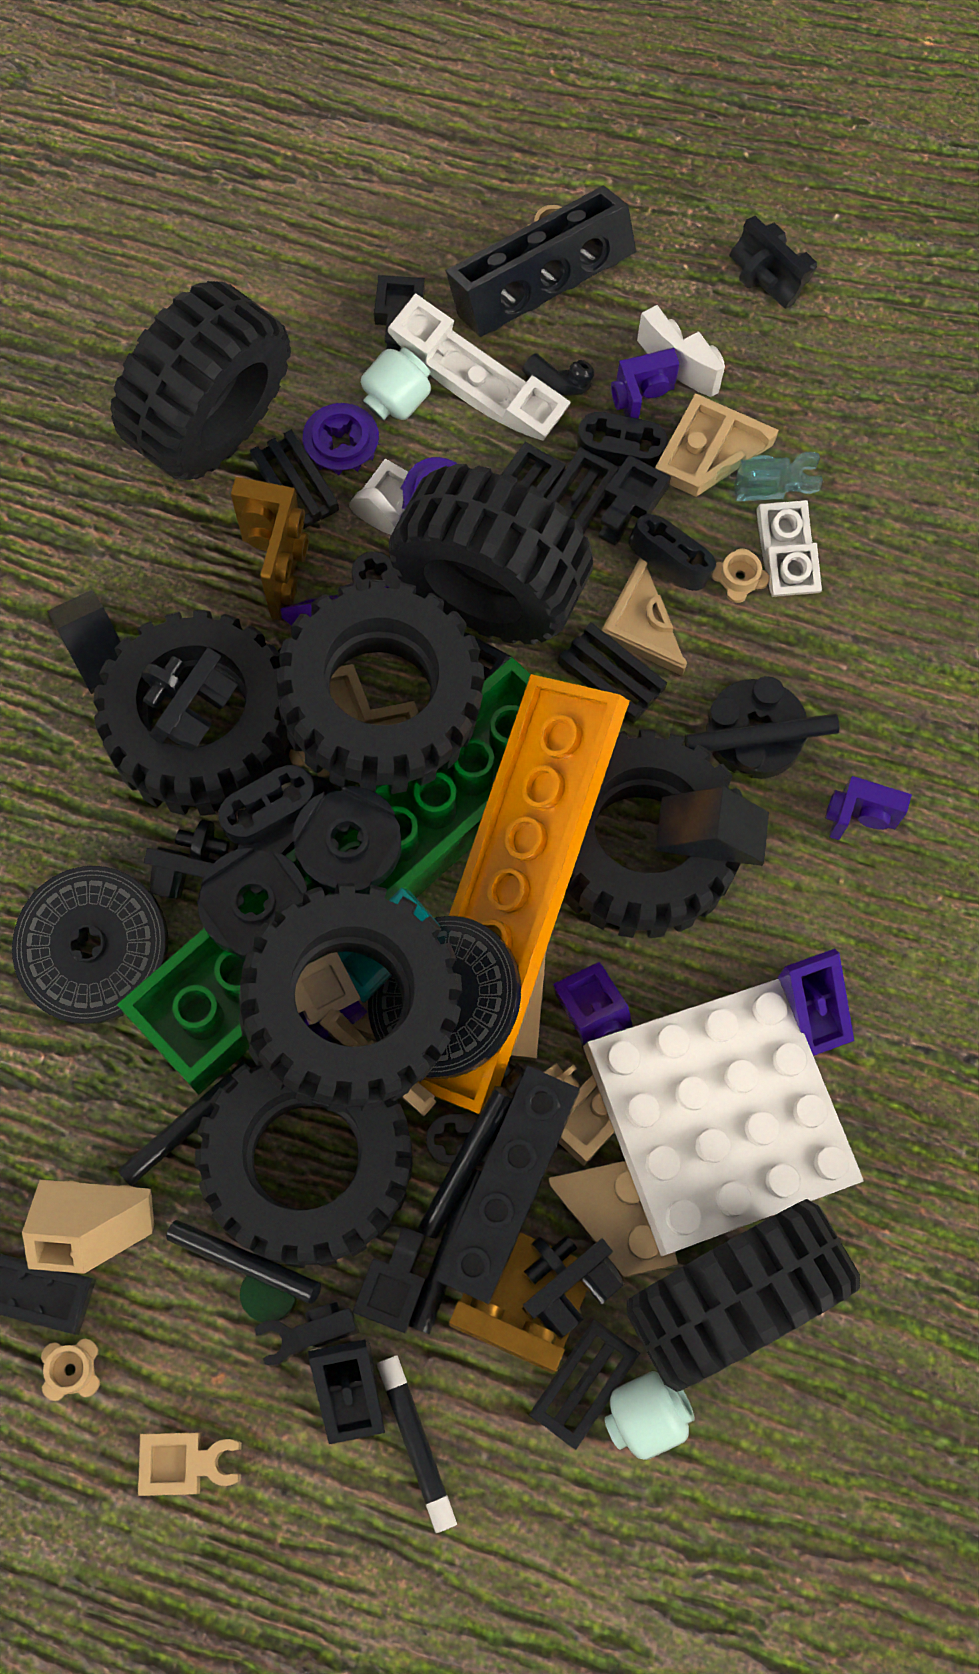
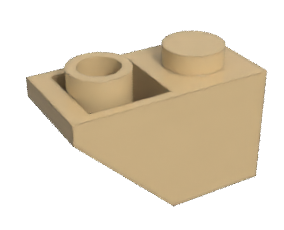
[22,1180,154,1274]

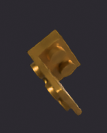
[231,477,309,620]
[449,1233,588,1374]

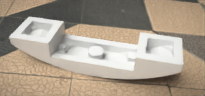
[388,293,571,441]

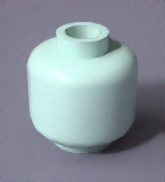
[361,347,431,420]
[605,1371,695,1460]

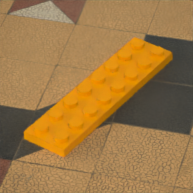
[418,674,630,1114]

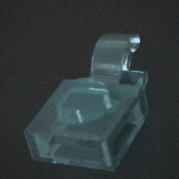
[734,452,823,501]

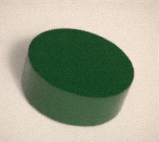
[240,1276,297,1323]

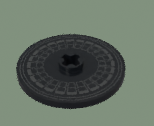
[12,866,169,1024]
[368,916,521,1079]

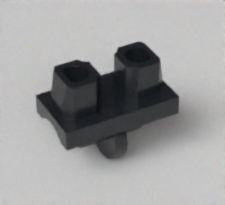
[729,216,817,309]
[141,647,239,750]
[144,819,230,904]
[521,1235,625,1339]

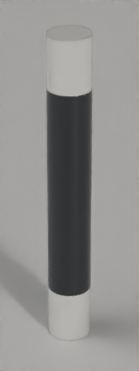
[377,1355,457,1533]

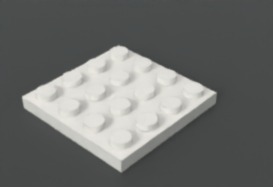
[583,979,864,1257]

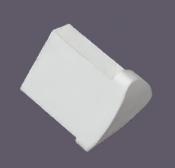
[349,459,408,535]

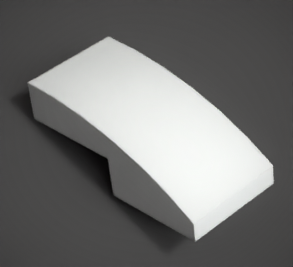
[637,305,725,397]
[756,500,822,597]

